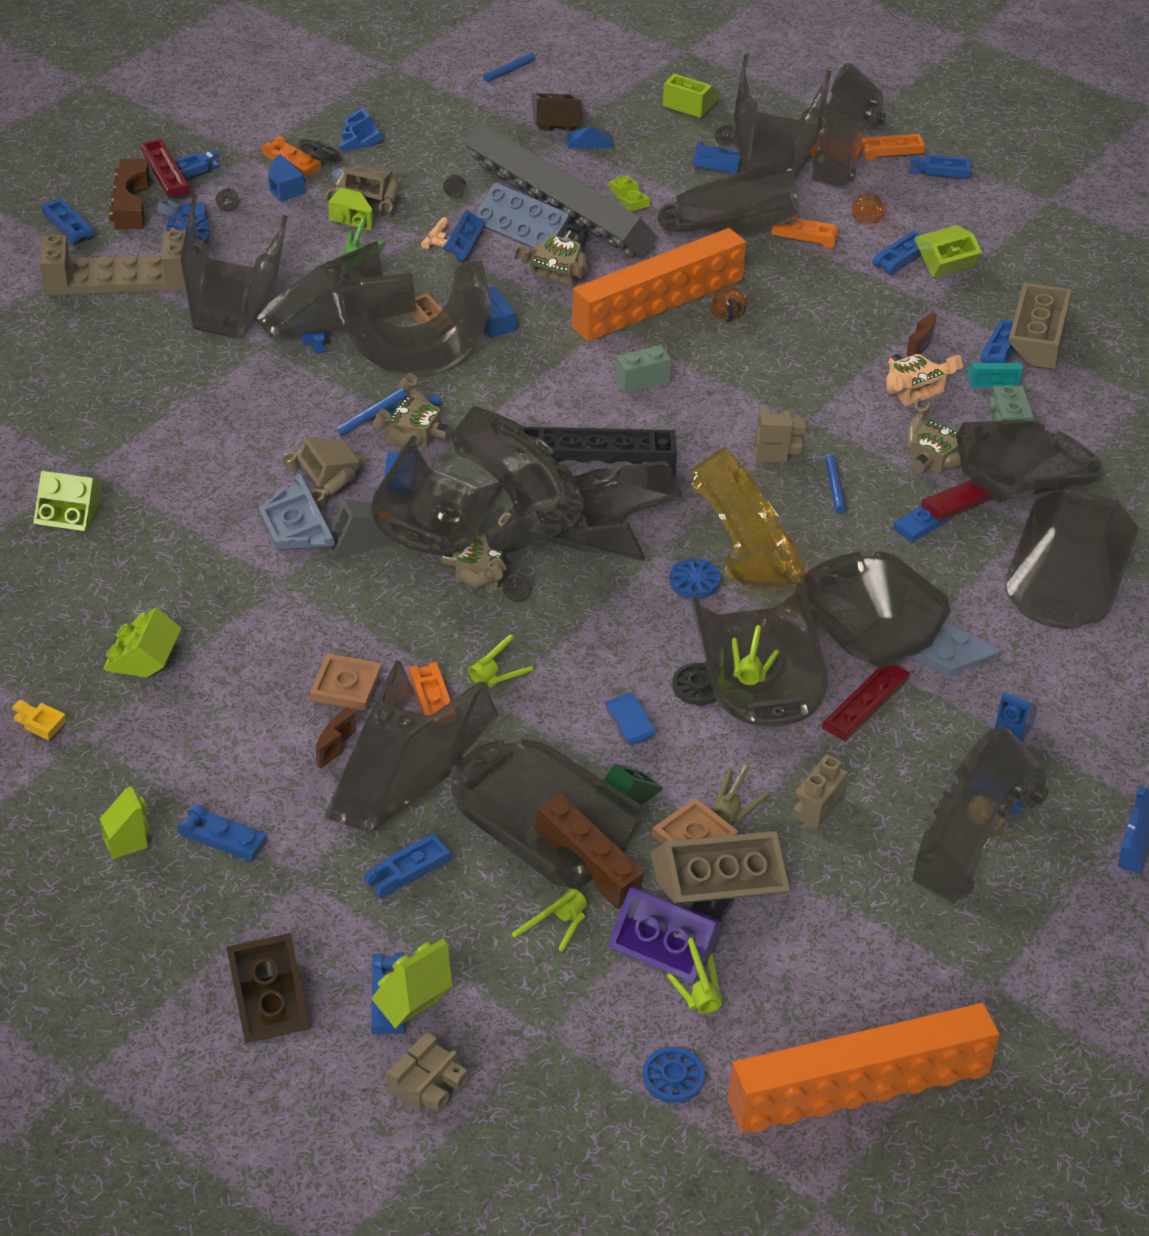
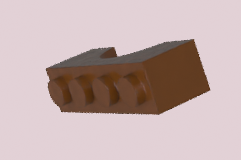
[109,159,150,229]
[535,793,644,909]

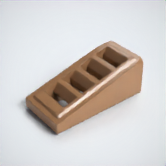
[405,292,456,336]

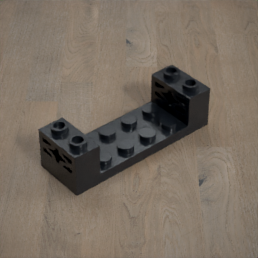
[517,426,677,493]

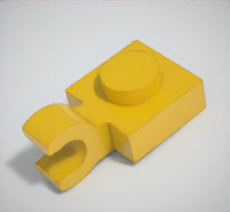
[12,700,66,741]

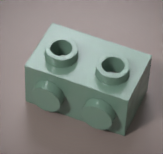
[614,345,671,393]
[987,385,1034,437]

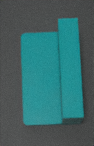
[966,363,1023,388]

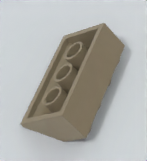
[1008,283,1072,369]
[651,831,790,904]

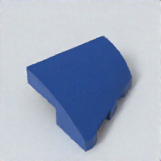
[338,107,383,151]
[693,141,740,174]
[1118,786,1149,874]

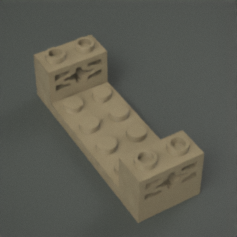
[40,230,190,295]

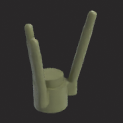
[711,764,771,825]

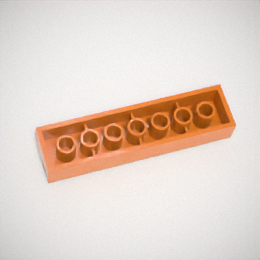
[572,228,746,342]
[728,1003,999,1133]

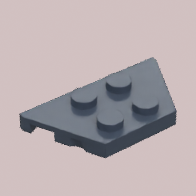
[259,473,335,549]
[901,604,1001,677]

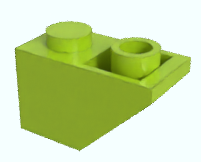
[328,187,373,231]
[100,786,151,859]

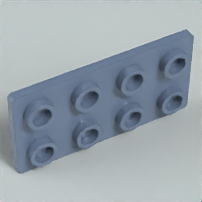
[475,183,570,248]

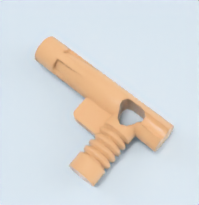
[421,217,449,249]

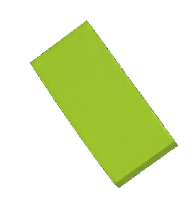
[608,175,650,212]

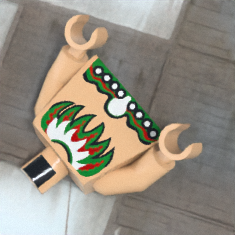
[886,354,963,406]

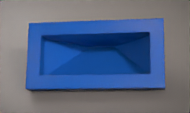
[567,126,612,149]

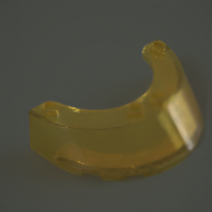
[690,447,806,589]

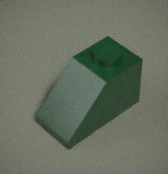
[595,763,663,814]

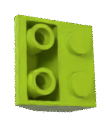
[663,74,721,118]
[914,225,982,278]
[33,471,103,531]
[103,607,181,678]
[371,938,453,1029]

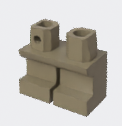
[753,408,805,462]
[791,755,848,830]
[386,1031,468,1112]

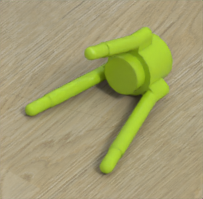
[732,625,780,685]
[468,634,534,688]
[512,889,587,952]
[667,938,724,1014]

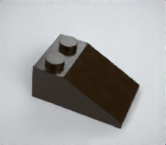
[531,93,581,130]
[226,933,310,1044]

